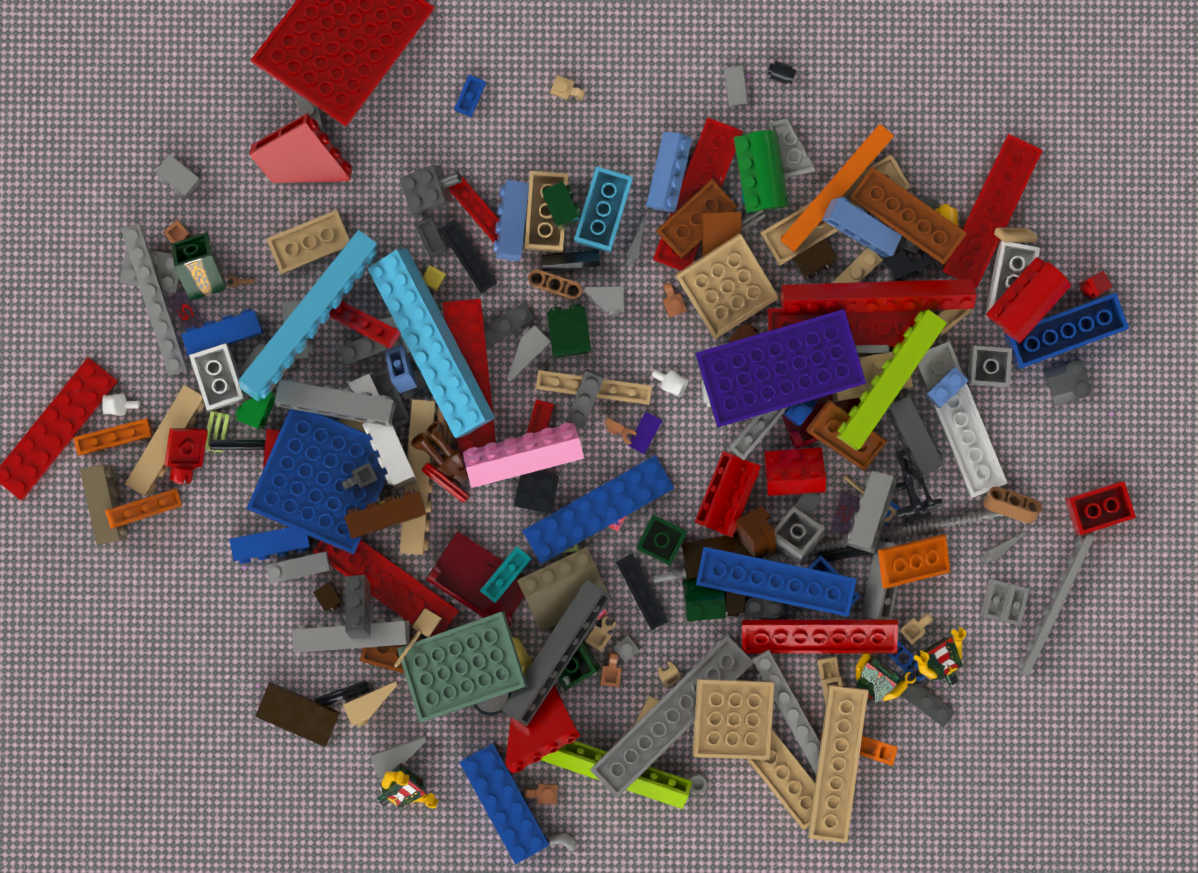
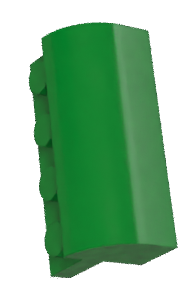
[734,130,789,213]

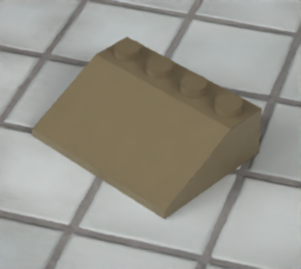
[517,547,607,632]

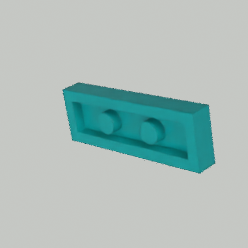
[480,546,532,603]

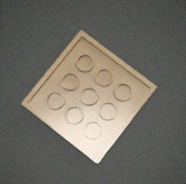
[675,233,779,339]
[692,679,774,760]

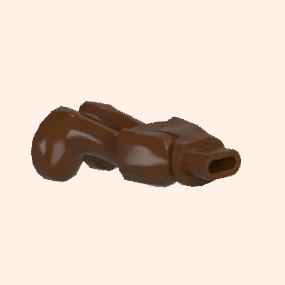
[411,421,469,485]

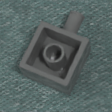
[399,165,462,215]

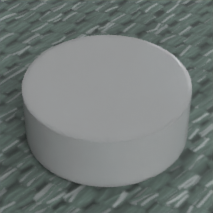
[689,774,708,794]

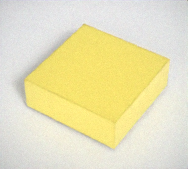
[422,265,446,291]

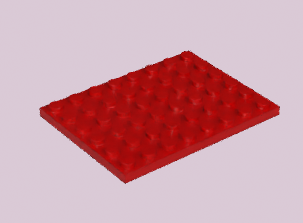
[251,0,435,127]

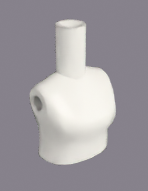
[652,370,689,397]
[102,394,140,416]

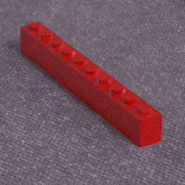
[780,279,977,315]

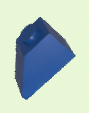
[783,398,819,426]

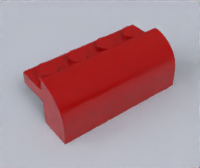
[986,257,1071,343]
[694,451,761,537]

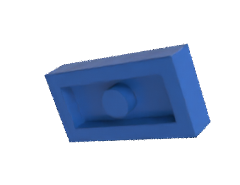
[454,75,487,118]

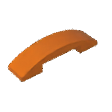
[820,730,898,766]

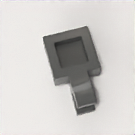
[341,463,378,490]

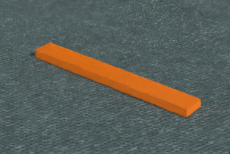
[780,124,894,252]

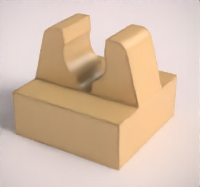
[658,662,682,688]

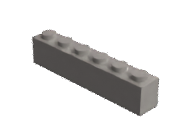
[275,378,395,427]
[292,617,410,653]

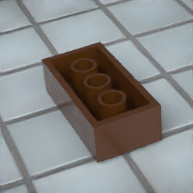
[344,489,427,539]

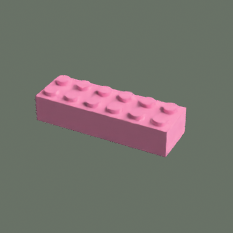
[463,423,584,488]

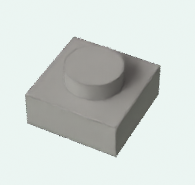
[613,636,640,662]

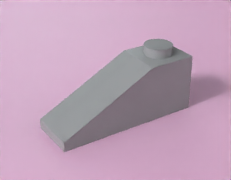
[507,325,551,383]
[266,551,331,584]
[371,735,428,778]

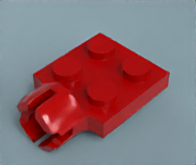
[164,428,208,484]

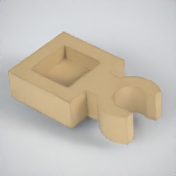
[585,616,616,652]

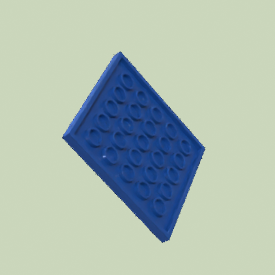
[246,409,388,555]

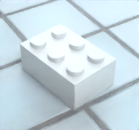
[189,343,247,411]

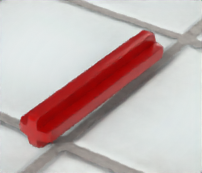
[422,463,469,503]

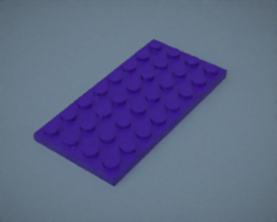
[695,309,866,428]

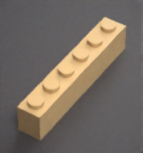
[125,385,205,496]

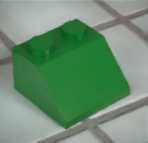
[235,392,276,430]

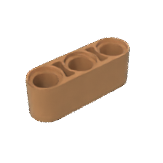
[528,270,582,300]
[983,486,1043,523]

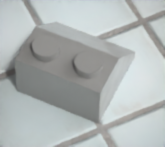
[585,286,624,316]

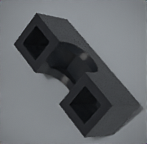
[884,250,941,281]

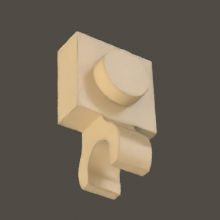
[550,75,585,101]
[899,613,933,645]

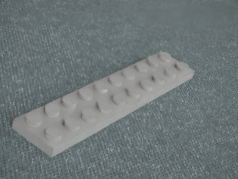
[590,635,754,798]

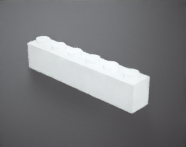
[348,374,417,489]

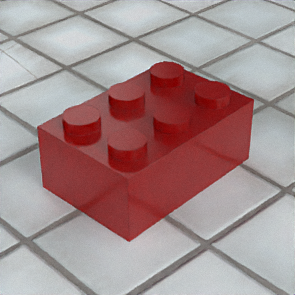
[764,447,826,496]
[1064,481,1136,535]

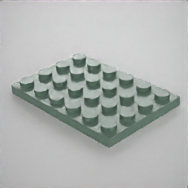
[397,612,527,723]

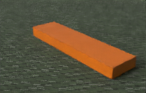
[73,418,153,456]
[105,488,182,529]

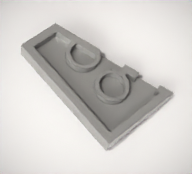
[769,119,817,178]

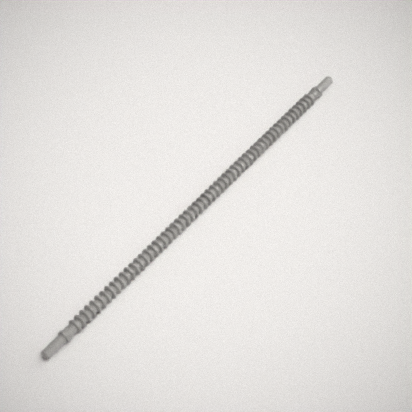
[653,509,1003,583]

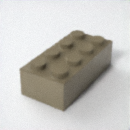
[80,464,129,545]

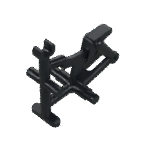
[895,450,943,523]

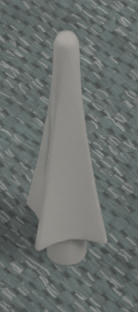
[625,216,646,267]
[981,531,1027,564]

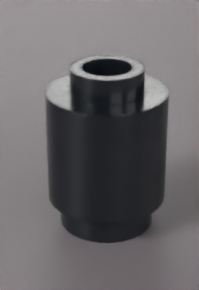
[767,60,796,85]

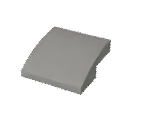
[980,579,1030,626]

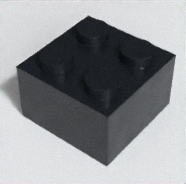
[514,471,560,514]

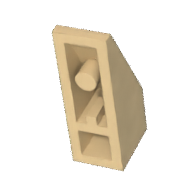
[343,680,399,727]

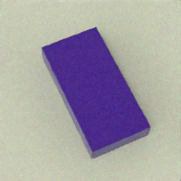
[628,412,662,454]

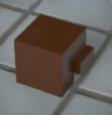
[736,506,777,558]

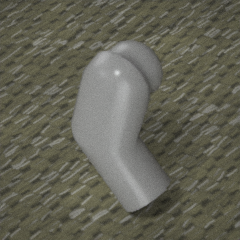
[549,833,577,851]

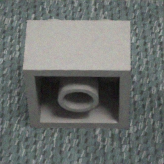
[967,346,1012,388]
[775,506,825,565]

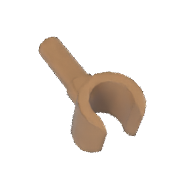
[227,276,255,288]

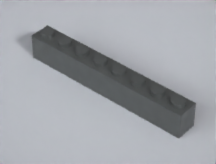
[502,580,612,727]

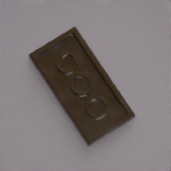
[682,533,763,581]
[255,682,340,747]

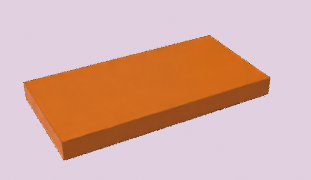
[878,534,950,589]

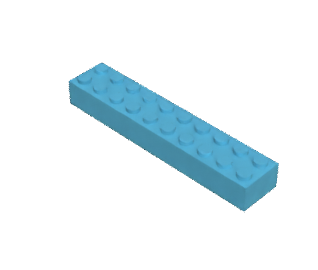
[239,230,377,402]
[367,249,495,438]

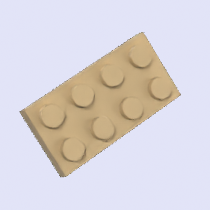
[266,210,350,275]

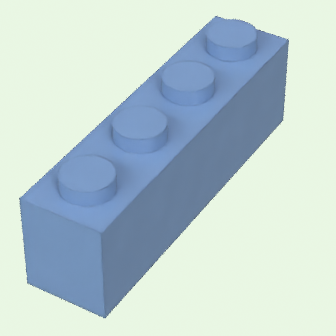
[646,132,692,213]
[493,180,529,262]
[822,197,902,258]

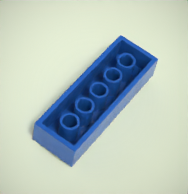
[1004,293,1130,370]
[459,742,550,865]

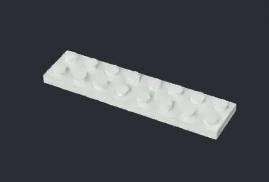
[917,341,1008,498]

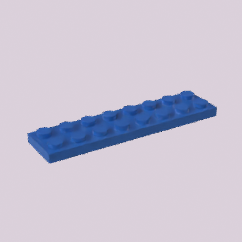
[522,455,674,564]
[696,547,856,617]

